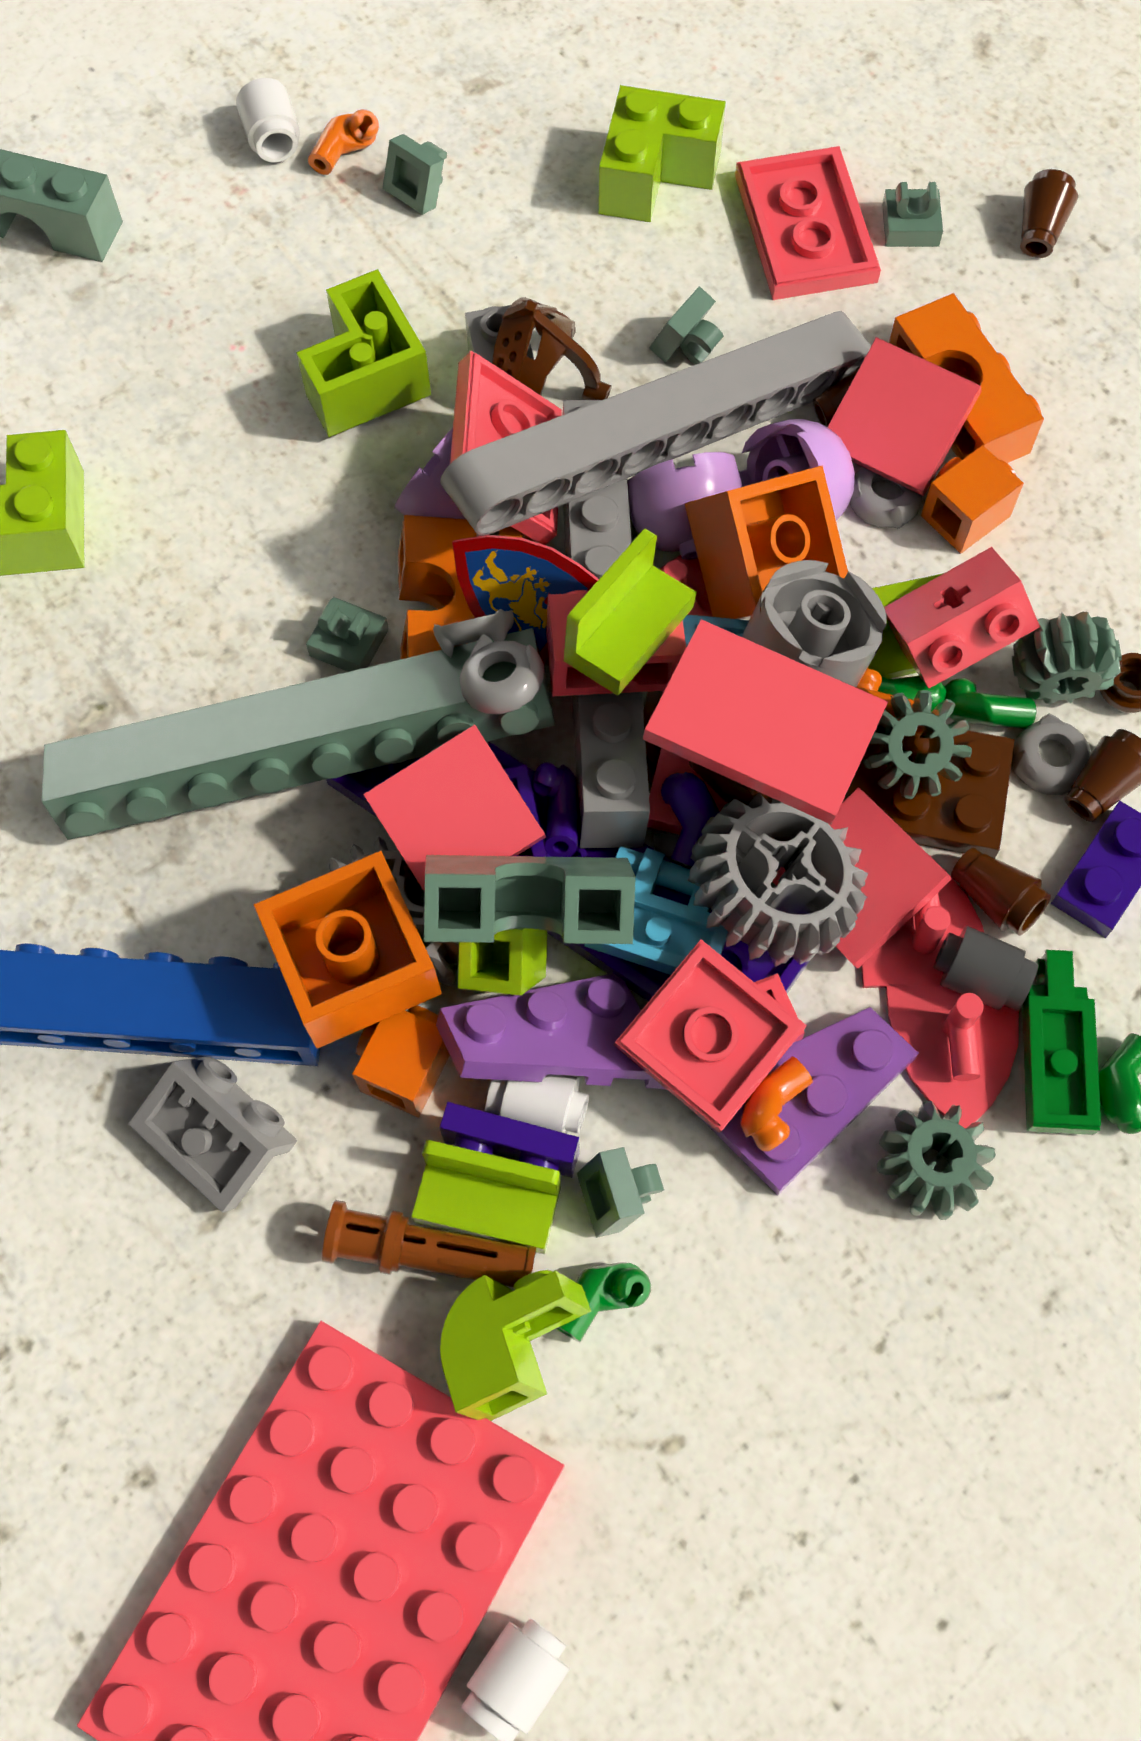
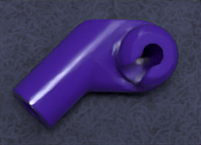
[531,762,579,857]
[661,772,720,866]

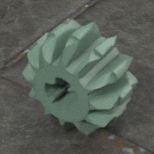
[1012,611,1122,704]
[863,690,972,799]
[877,1101,996,1220]

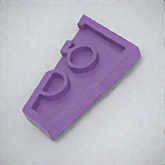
[436,973,666,1089]
[695,1007,919,1196]

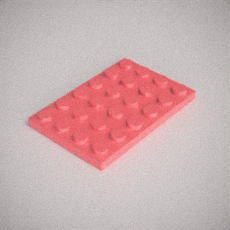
[77,1321,565,1741]

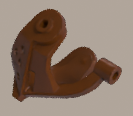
[492,297,612,400]

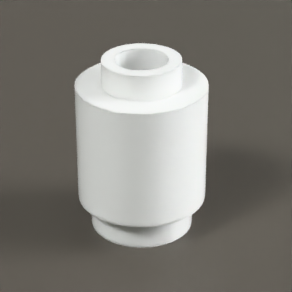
[236,78,300,162]
[485,1074,589,1134]
[461,1618,570,1741]

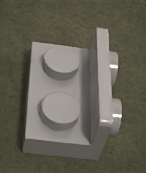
[128,1057,297,1213]

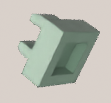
[382,134,447,215]
[882,182,943,247]
[649,286,724,364]
[306,597,389,672]
[577,1147,664,1238]

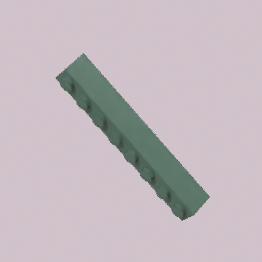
[41,628,555,840]

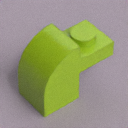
[440,1270,591,1421]

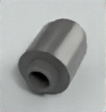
[933,925,1038,1011]

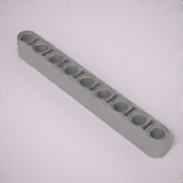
[440,311,871,536]

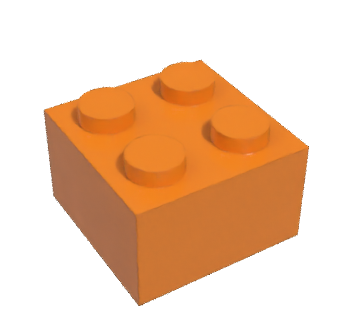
[684,465,848,619]
[253,851,442,1049]

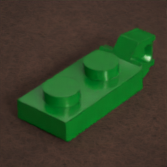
[1022,949,1101,1135]

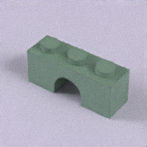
[0,149,123,262]
[424,855,636,944]

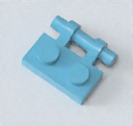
[585,846,729,975]

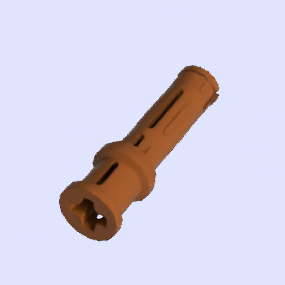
[322,1200,536,1287]

